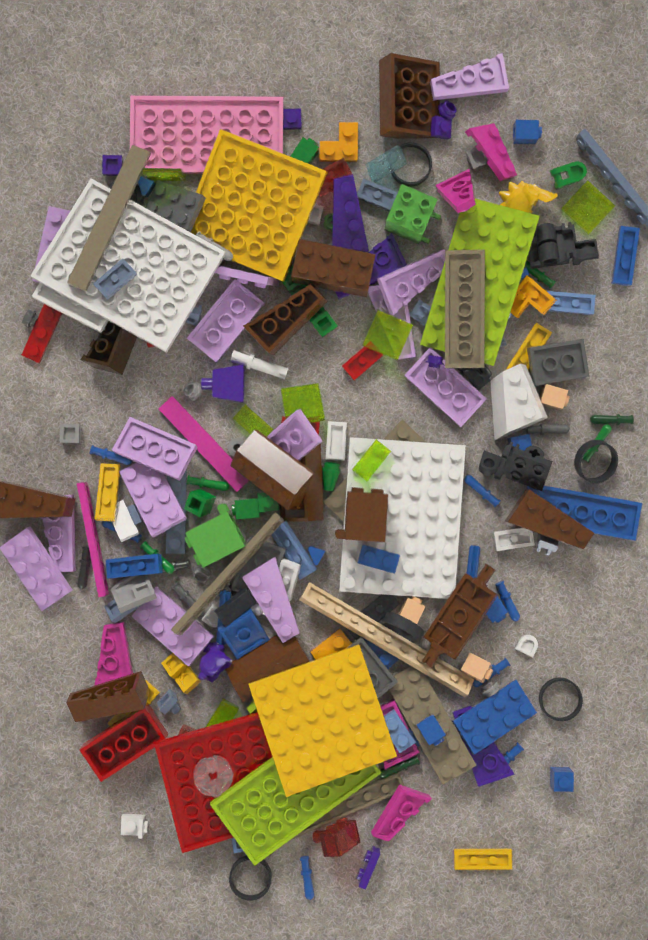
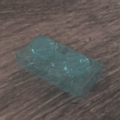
[365,145,407,182]

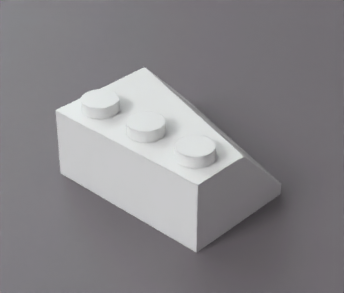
[490,364,548,441]

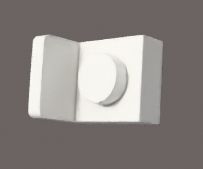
[121,814,149,839]

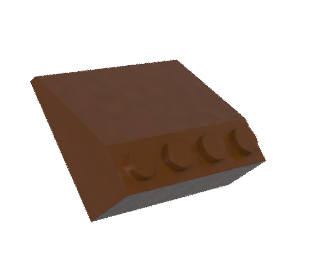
[379,53,440,139]

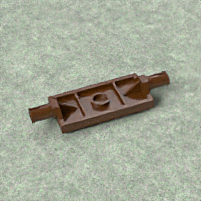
[422,563,498,668]

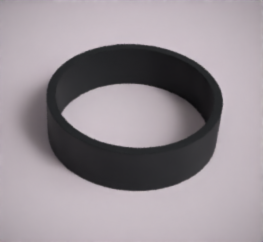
[390,142,432,187]
[574,440,618,483]
[381,612,424,644]
[539,677,583,721]
[229,855,272,901]

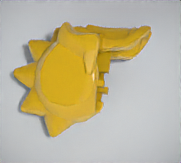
[499,181,558,213]

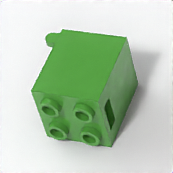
[384,184,441,244]
[185,504,247,568]

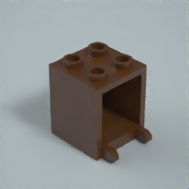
[335,487,388,542]

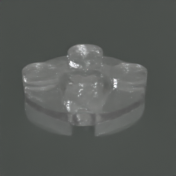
[193,756,234,797]

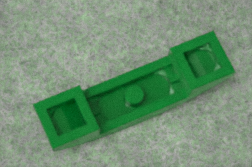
[280,265,338,338]

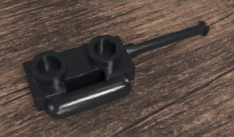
[457,364,492,391]

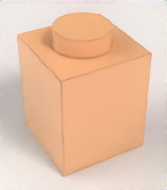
[539,384,569,410]
[399,596,425,624]
[461,653,493,683]

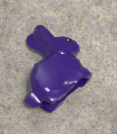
[198,642,232,683]

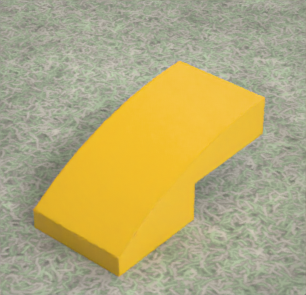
[161,653,201,694]

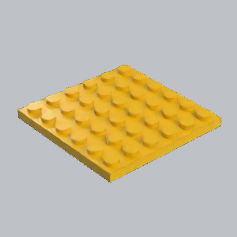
[190,129,327,282]
[248,644,397,797]

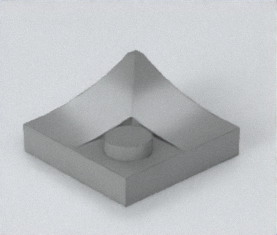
[111,575,157,613]

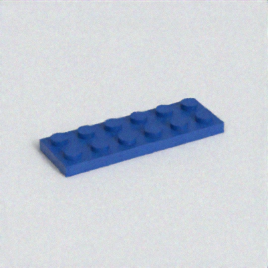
[527,486,642,541]

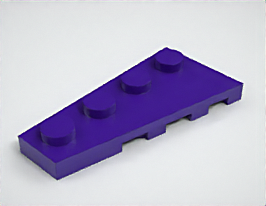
[332,174,369,252]
[335,233,407,300]
[452,706,515,787]

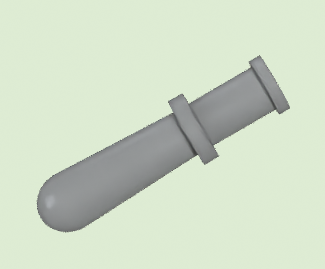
[196,231,233,261]

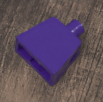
[201,365,245,403]

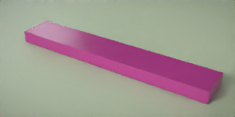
[159,396,249,492]
[77,482,109,597]

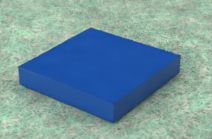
[217,608,270,659]

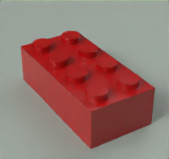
[79,702,168,782]

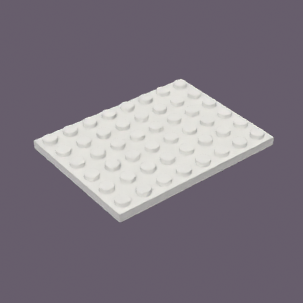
[31,179,226,353]
[339,437,466,599]

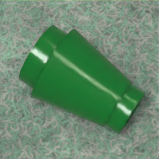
[322,462,341,491]

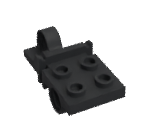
[529,222,599,269]
[479,442,553,491]

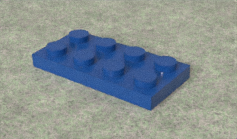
[452,680,537,755]

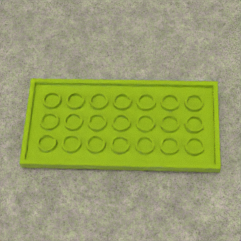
[420,198,540,366]
[210,757,381,866]

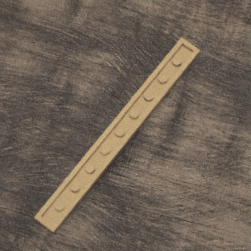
[299,582,474,697]

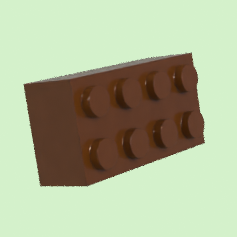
[291,239,376,297]

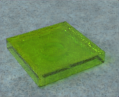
[143,168,186,181]
[561,180,615,235]
[362,310,413,361]
[281,383,325,423]

